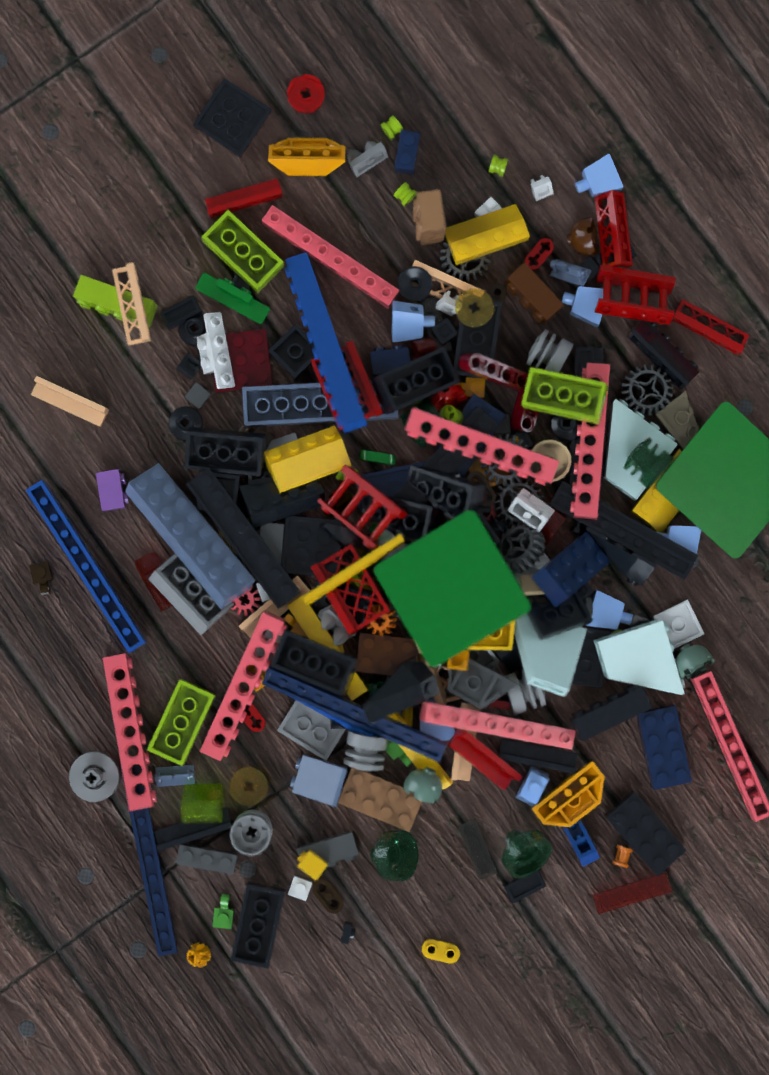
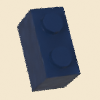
[394,130,420,175]
[370,345,410,377]

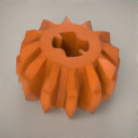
[365,603,398,636]

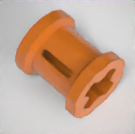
[612,844,633,868]

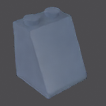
[290,754,347,807]

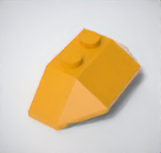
[268,138,345,176]
[531,761,605,827]

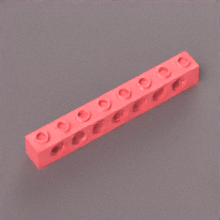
[262,205,399,309]
[570,363,610,520]
[404,408,559,485]
[199,610,287,761]
[103,654,157,811]
[690,671,769,822]
[419,701,576,750]

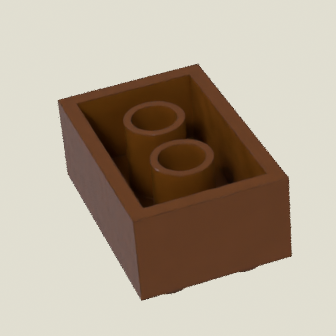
[505,262,564,325]
[356,633,417,675]

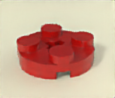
[287,74,325,114]
[429,385,467,414]

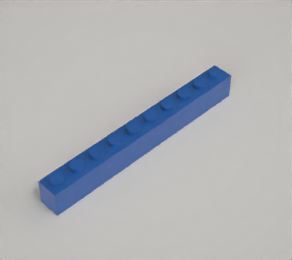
[284,252,367,433]
[25,480,148,653]

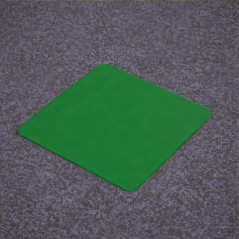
[656,402,769,558]
[374,511,530,667]

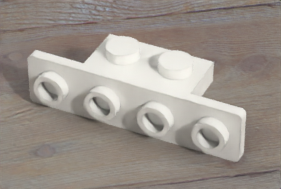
[197,312,235,389]

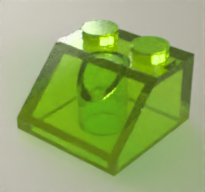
[181,783,223,824]

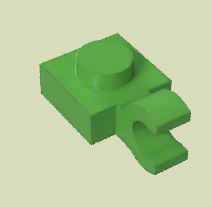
[385,740,412,766]
[213,894,234,929]

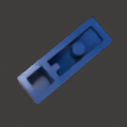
[562,820,600,867]

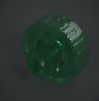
[370,830,418,881]
[501,830,552,878]

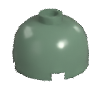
[676,644,715,680]
[403,767,442,803]

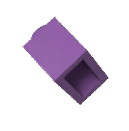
[96,469,129,512]

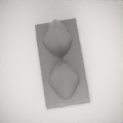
[348,141,388,177]
[317,604,357,645]

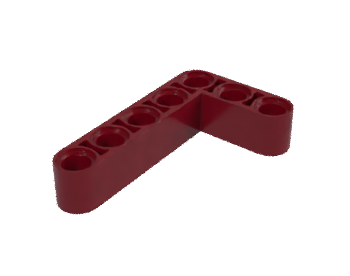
[459,354,538,432]

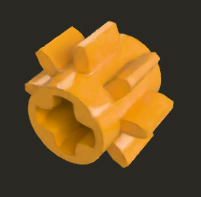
[187,942,211,968]

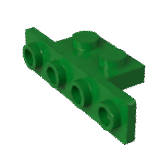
[195,273,270,325]

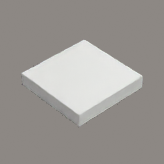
[653,600,704,649]

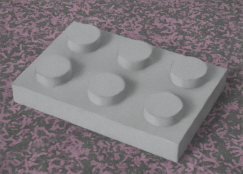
[277,700,346,761]

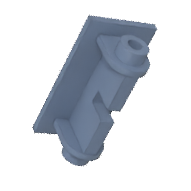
[550,259,592,287]
[155,765,195,787]

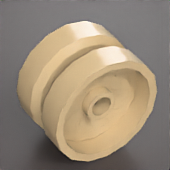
[530,439,571,482]

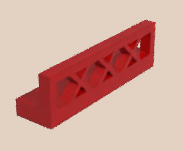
[205,178,283,219]
[594,190,633,268]
[672,299,749,355]
[447,729,522,790]

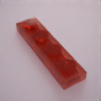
[592,872,672,914]

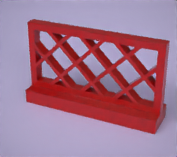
[310,341,383,430]
[311,544,390,635]

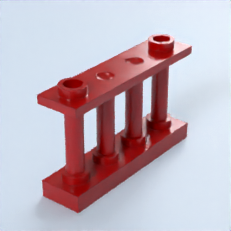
[594,265,676,325]
[317,465,408,550]

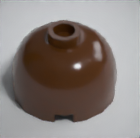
[567,217,599,256]

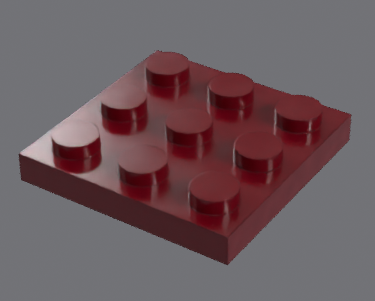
[213,329,273,393]

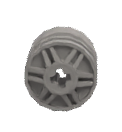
[526,329,574,373]
[503,670,546,715]
[343,730,388,771]
[230,809,273,856]

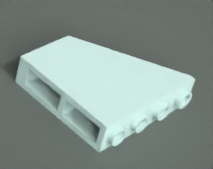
[604,399,678,501]
[514,613,587,697]
[593,619,685,695]

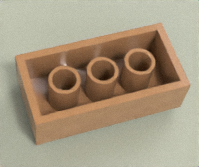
[412,190,446,246]
[338,767,422,832]

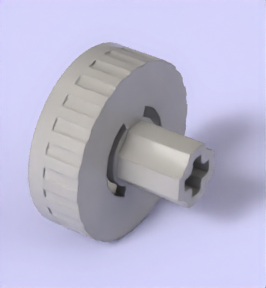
[69,751,121,802]

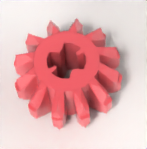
[231,585,261,616]

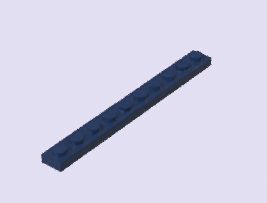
[262,665,447,762]
[120,764,178,957]

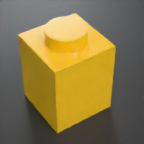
[297,849,328,880]

